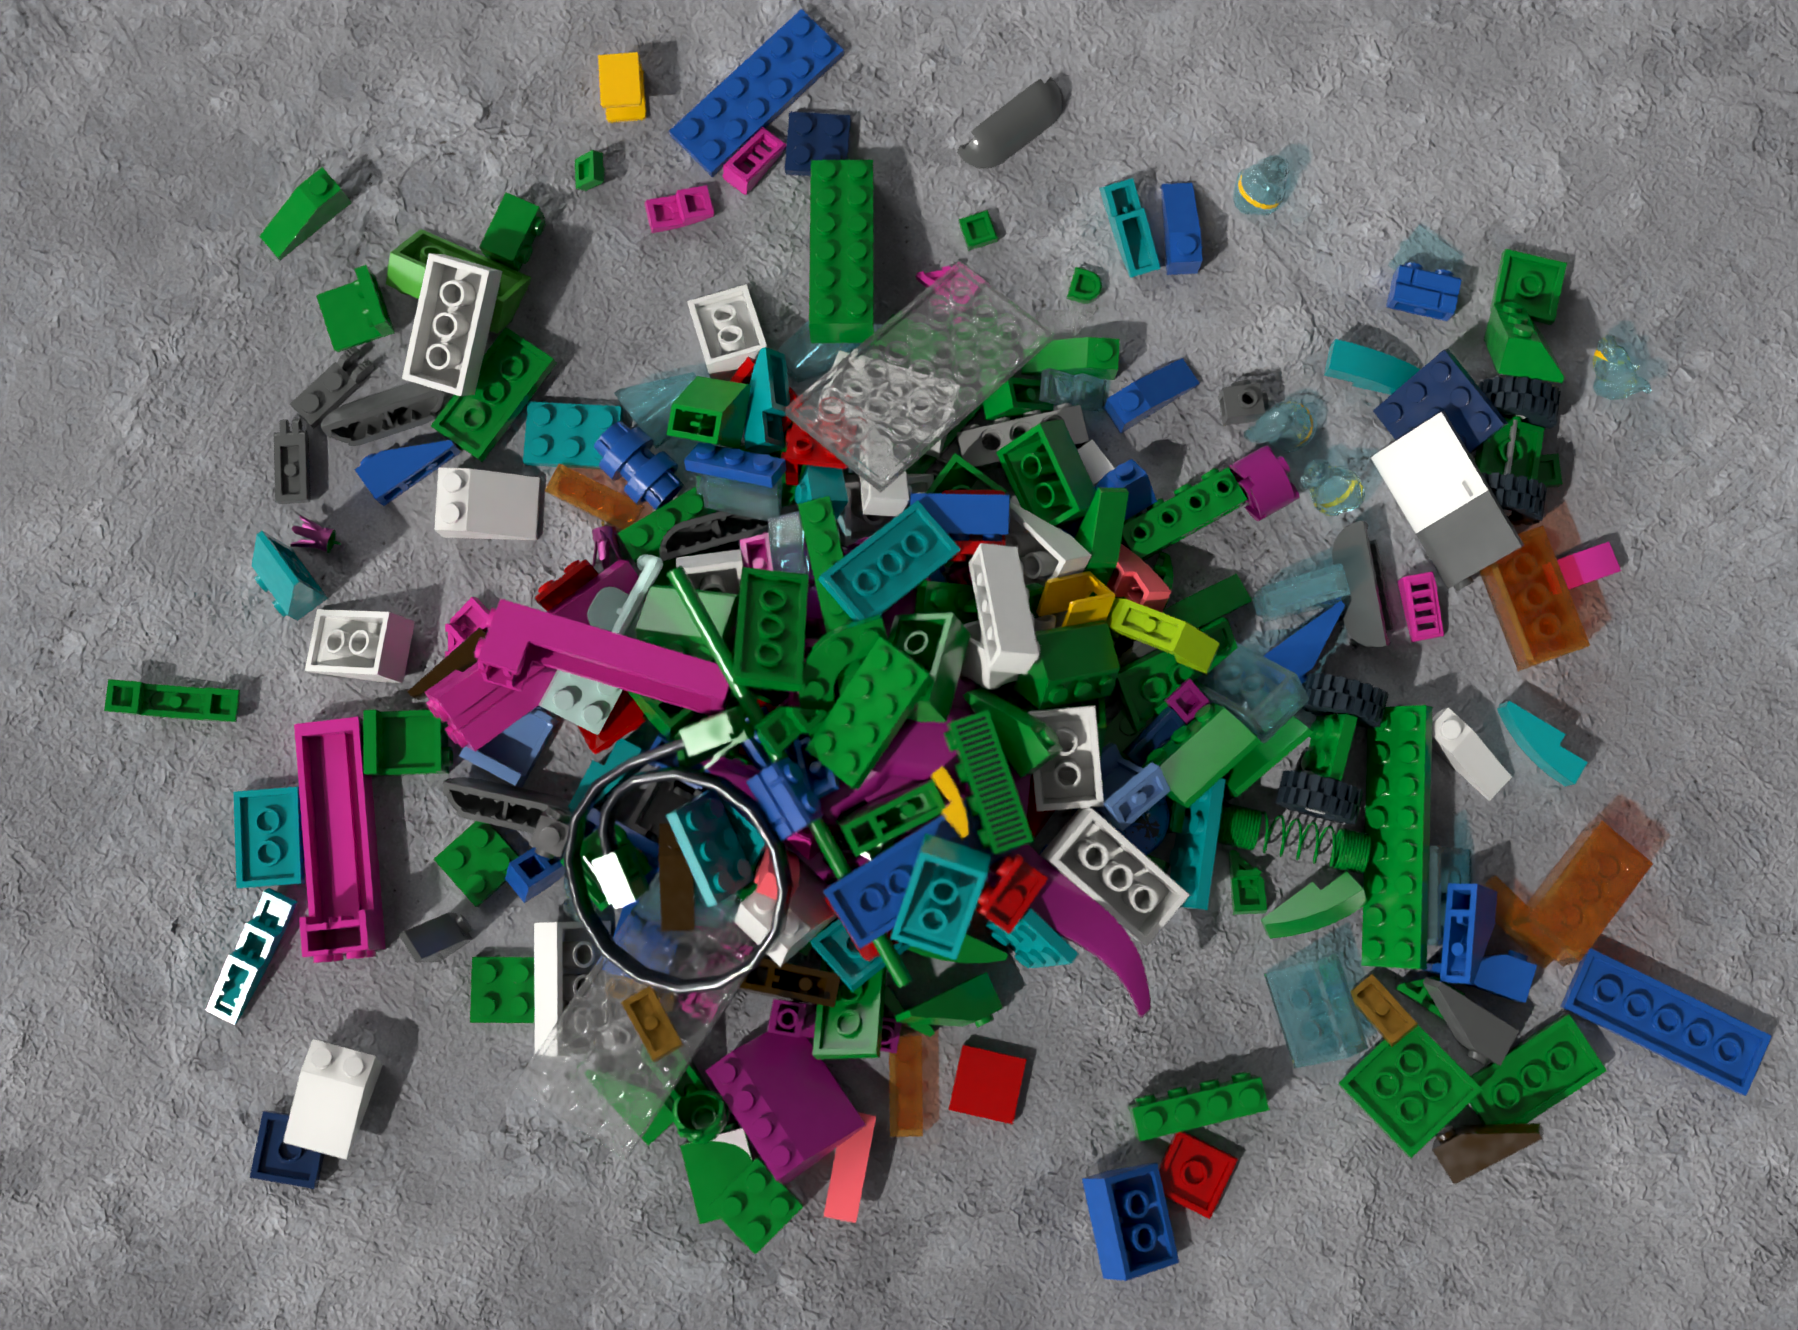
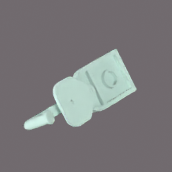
[539,554,663,735]

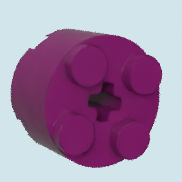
[1229,445,1300,521]

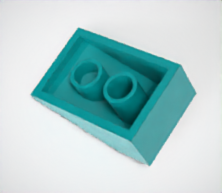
[251,531,328,621]
[890,833,991,960]

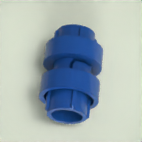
[594,421,684,510]

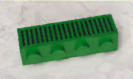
[943,710,1034,854]

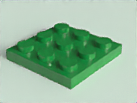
[1338,1024,1483,1160]

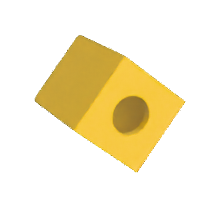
[598,52,646,123]
[1036,571,1116,627]

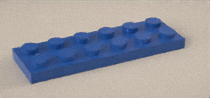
[669,9,844,177]
[823,799,1022,949]
[1560,948,1772,1096]

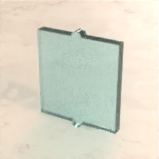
[1388,225,1463,272]

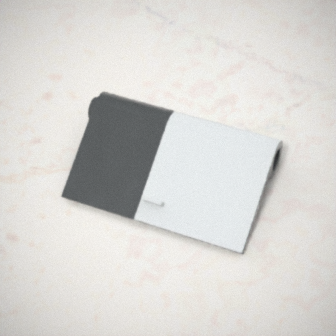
[1371,411,1524,591]

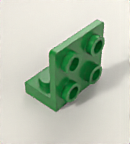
[317,265,395,352]

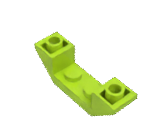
[1106,598,1220,674]

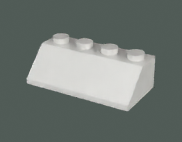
[534,921,612,1056]

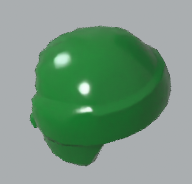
[672,1090,730,1145]

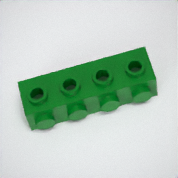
[1121,467,1248,561]
[1128,1071,1269,1141]

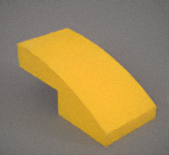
[931,766,969,840]

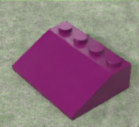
[705,1032,866,1185]

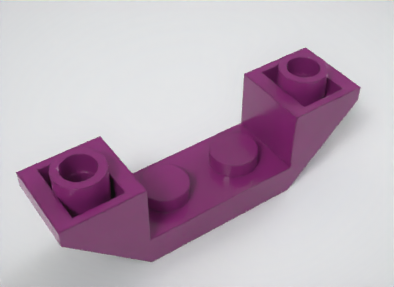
[767,998,902,1053]

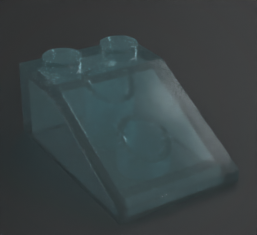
[1193,642,1310,744]

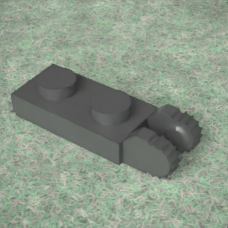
[290,347,374,428]

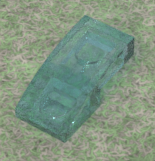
[1039,368,1107,412]
[768,511,809,579]

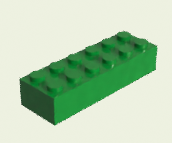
[809,160,874,343]

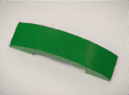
[104,679,240,722]

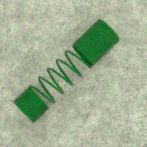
[1217,802,1371,874]

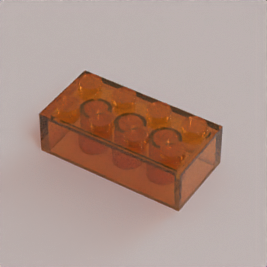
[1479,526,1590,672]
[1512,820,1653,966]

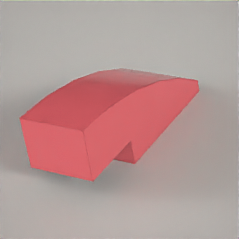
[1106,544,1171,613]
[754,847,800,900]
[823,1112,876,1223]

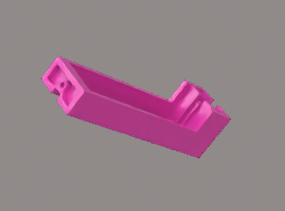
[424,560,646,752]
[475,598,732,716]
[294,717,386,963]

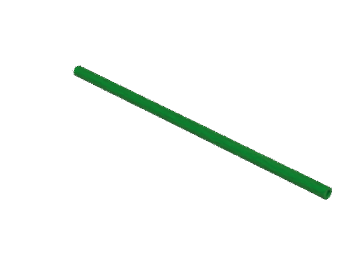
[667,565,912,987]

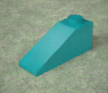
[795,465,849,519]

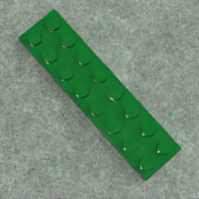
[1361,705,1433,970]

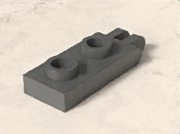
[274,419,311,504]

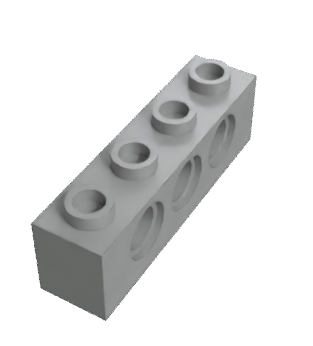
[956,403,1089,472]

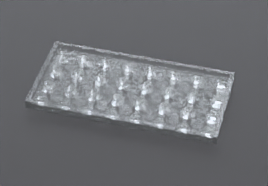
[785,261,1054,493]
[514,871,759,1160]

